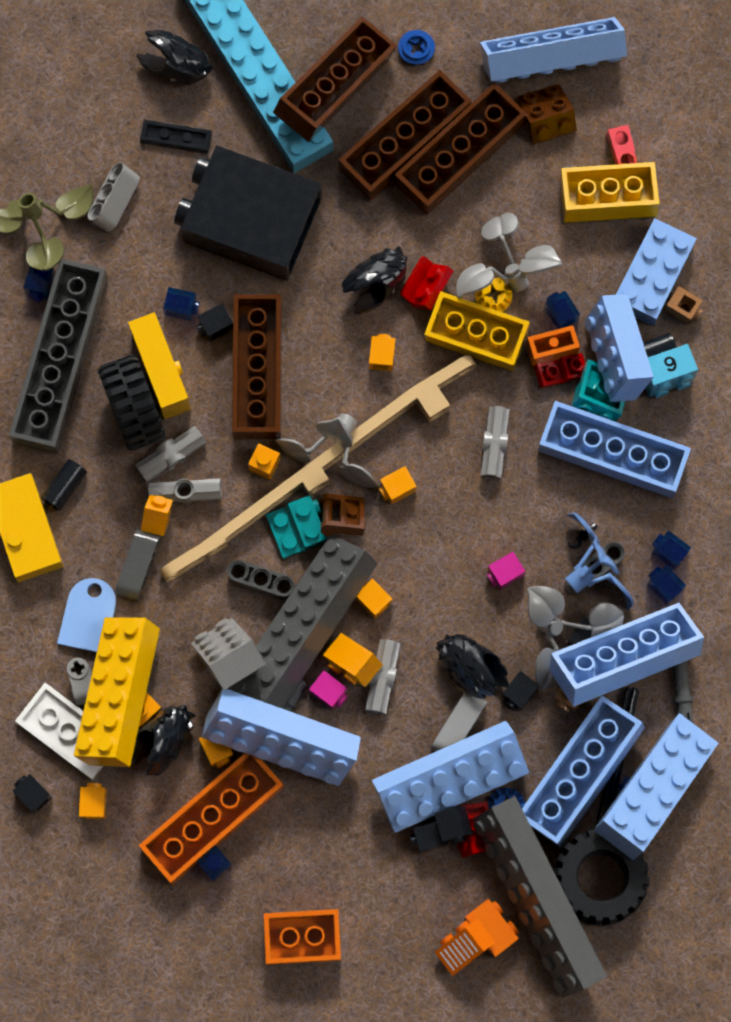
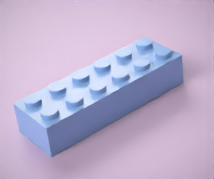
[480,17,627,83]
[538,401,691,499]
[550,603,704,707]
[202,689,361,786]
[522,695,645,848]
[594,713,718,861]
[372,721,529,833]

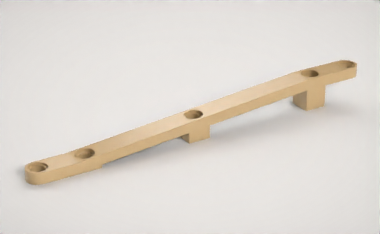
[160,354,477,582]

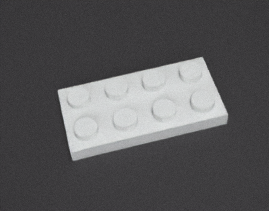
[15,683,103,780]

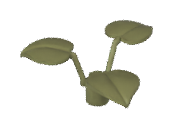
[0,184,93,271]

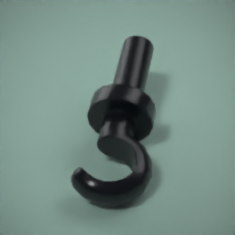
[567,522,597,549]

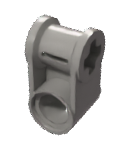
[67,657,92,707]

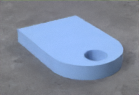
[57,578,117,653]

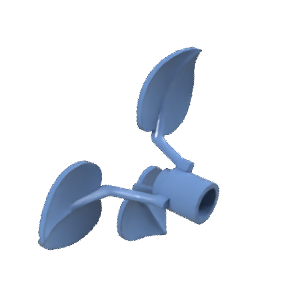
[565,513,634,610]

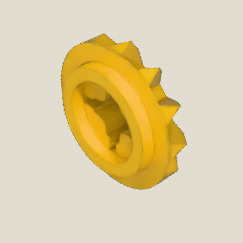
[475,278,512,312]

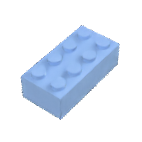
[616,218,697,326]
[585,294,654,402]

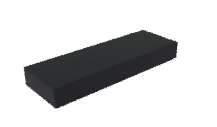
[140,119,213,154]

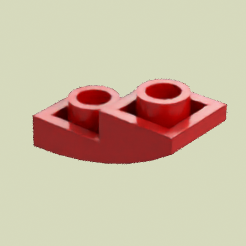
[534,353,585,389]

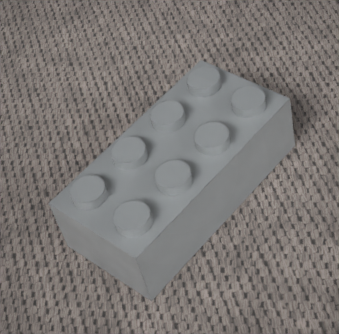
[191,618,266,690]

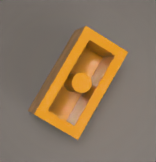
[323,633,383,687]

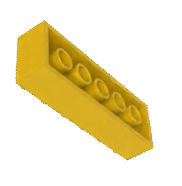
[73,617,160,767]

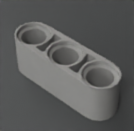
[88,162,140,232]
[430,691,488,752]

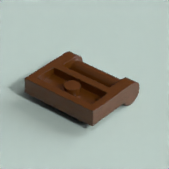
[320,493,365,536]

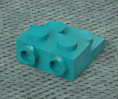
[571,359,625,422]
[266,495,327,559]

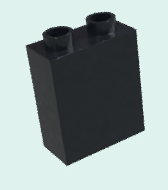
[174,145,322,281]

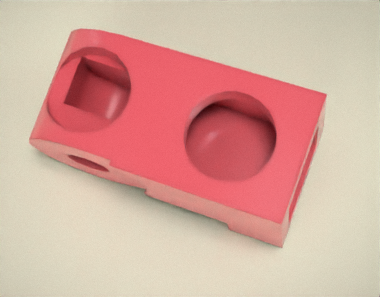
[606,125,637,165]

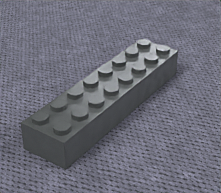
[9,259,108,454]
[228,535,378,709]
[472,796,607,998]

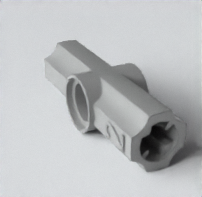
[481,406,510,480]
[135,426,206,483]
[148,478,222,504]
[365,639,400,715]

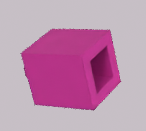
[486,552,526,590]
[309,671,348,710]

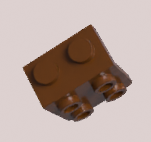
[517,84,577,145]

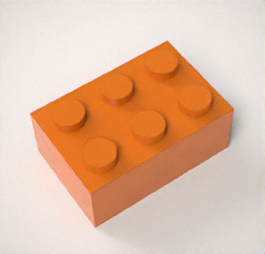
[264,909,341,966]

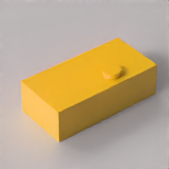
[560,162,660,223]
[424,291,530,372]
[128,312,191,420]
[0,473,64,583]

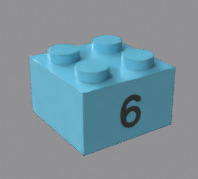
[645,344,698,398]

